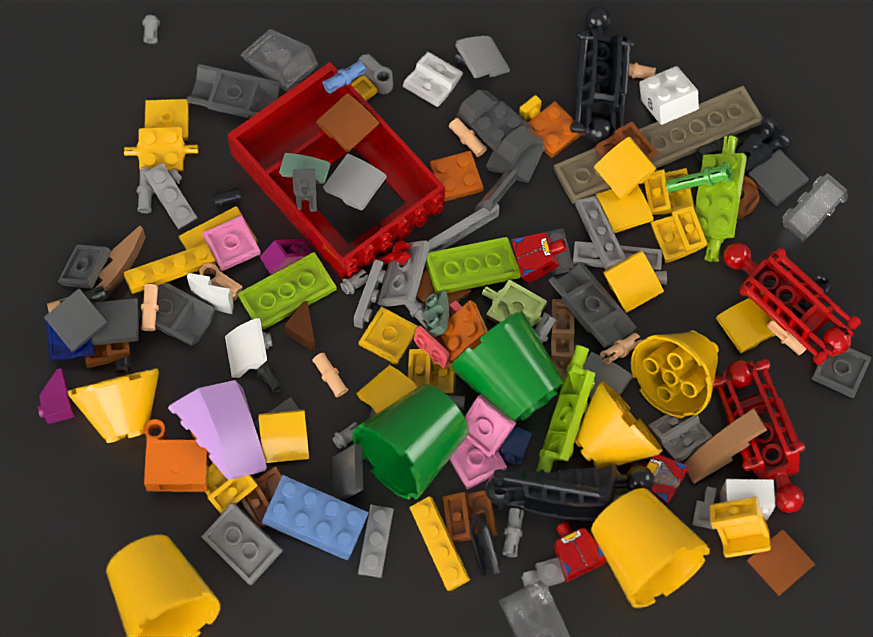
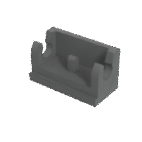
[292,169,317,212]

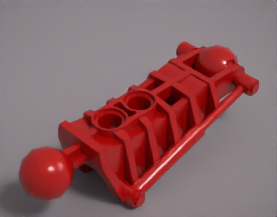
[723,242,861,366]
[713,359,805,513]

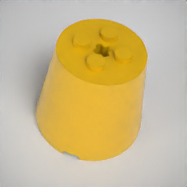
[591,488,709,608]
[106,535,220,637]

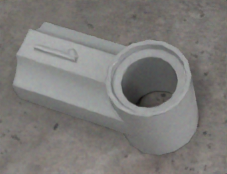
[358,54,393,94]

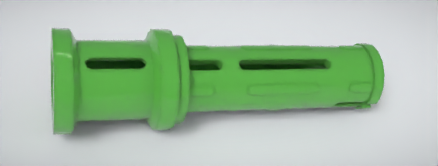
[666,162,733,193]

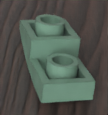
[279,153,331,184]
[423,289,449,338]

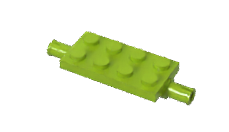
[695,136,747,262]
[536,345,596,472]

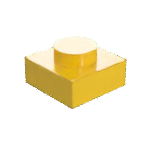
[351,75,377,101]
[519,95,541,122]

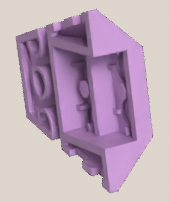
[168,380,267,481]

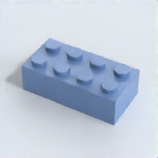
[262,475,368,560]

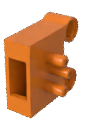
[144,419,209,492]

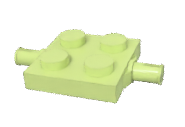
[482,280,547,327]

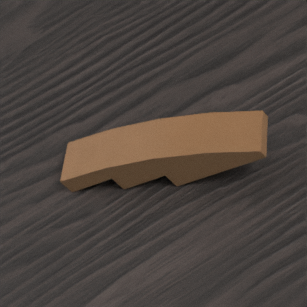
[93,226,146,305]
[550,299,574,381]
[683,409,767,484]

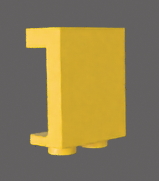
[710,497,771,558]

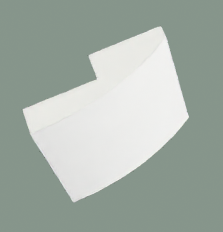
[403,52,463,107]
[187,273,234,314]
[225,318,267,378]

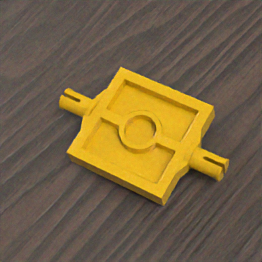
[124,127,199,171]

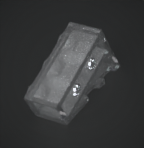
[782,173,848,242]

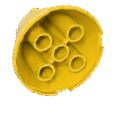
[631,330,719,418]
[68,368,159,443]
[574,381,663,469]

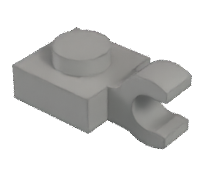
[692,487,716,530]
[522,558,565,588]

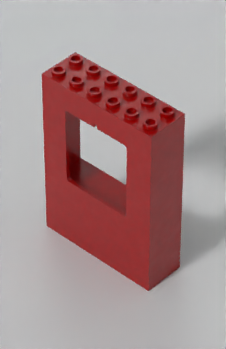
[227,62,445,281]

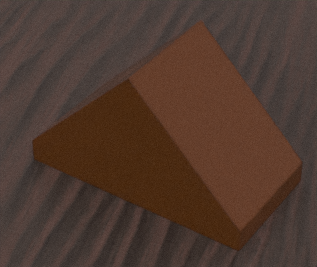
[285,301,316,350]

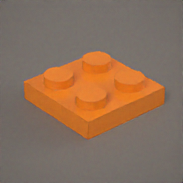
[528,102,582,158]
[430,151,483,202]
[441,301,488,361]

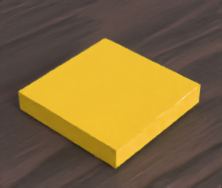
[359,306,419,365]

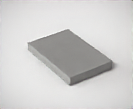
[377,240,430,307]
[202,502,283,585]

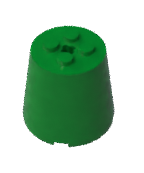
[451,311,564,422]
[352,384,469,500]

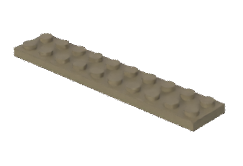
[553,86,763,204]

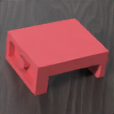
[414,301,462,369]

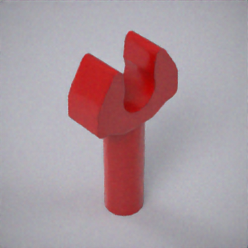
[376,241,411,265]

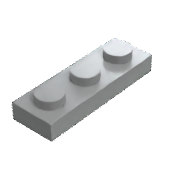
[144,163,197,230]
[354,260,386,329]
[358,505,394,578]

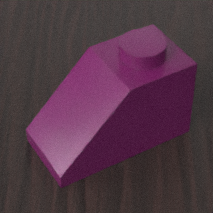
[260,239,313,274]
[37,368,75,424]

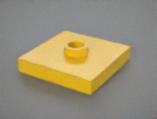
[145,99,189,141]

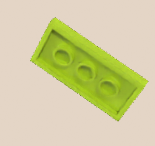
[425,237,521,293]
[237,252,337,330]

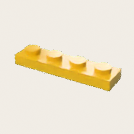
[124,243,215,294]
[410,496,470,591]

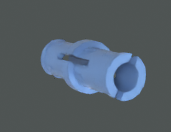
[323,60,366,94]

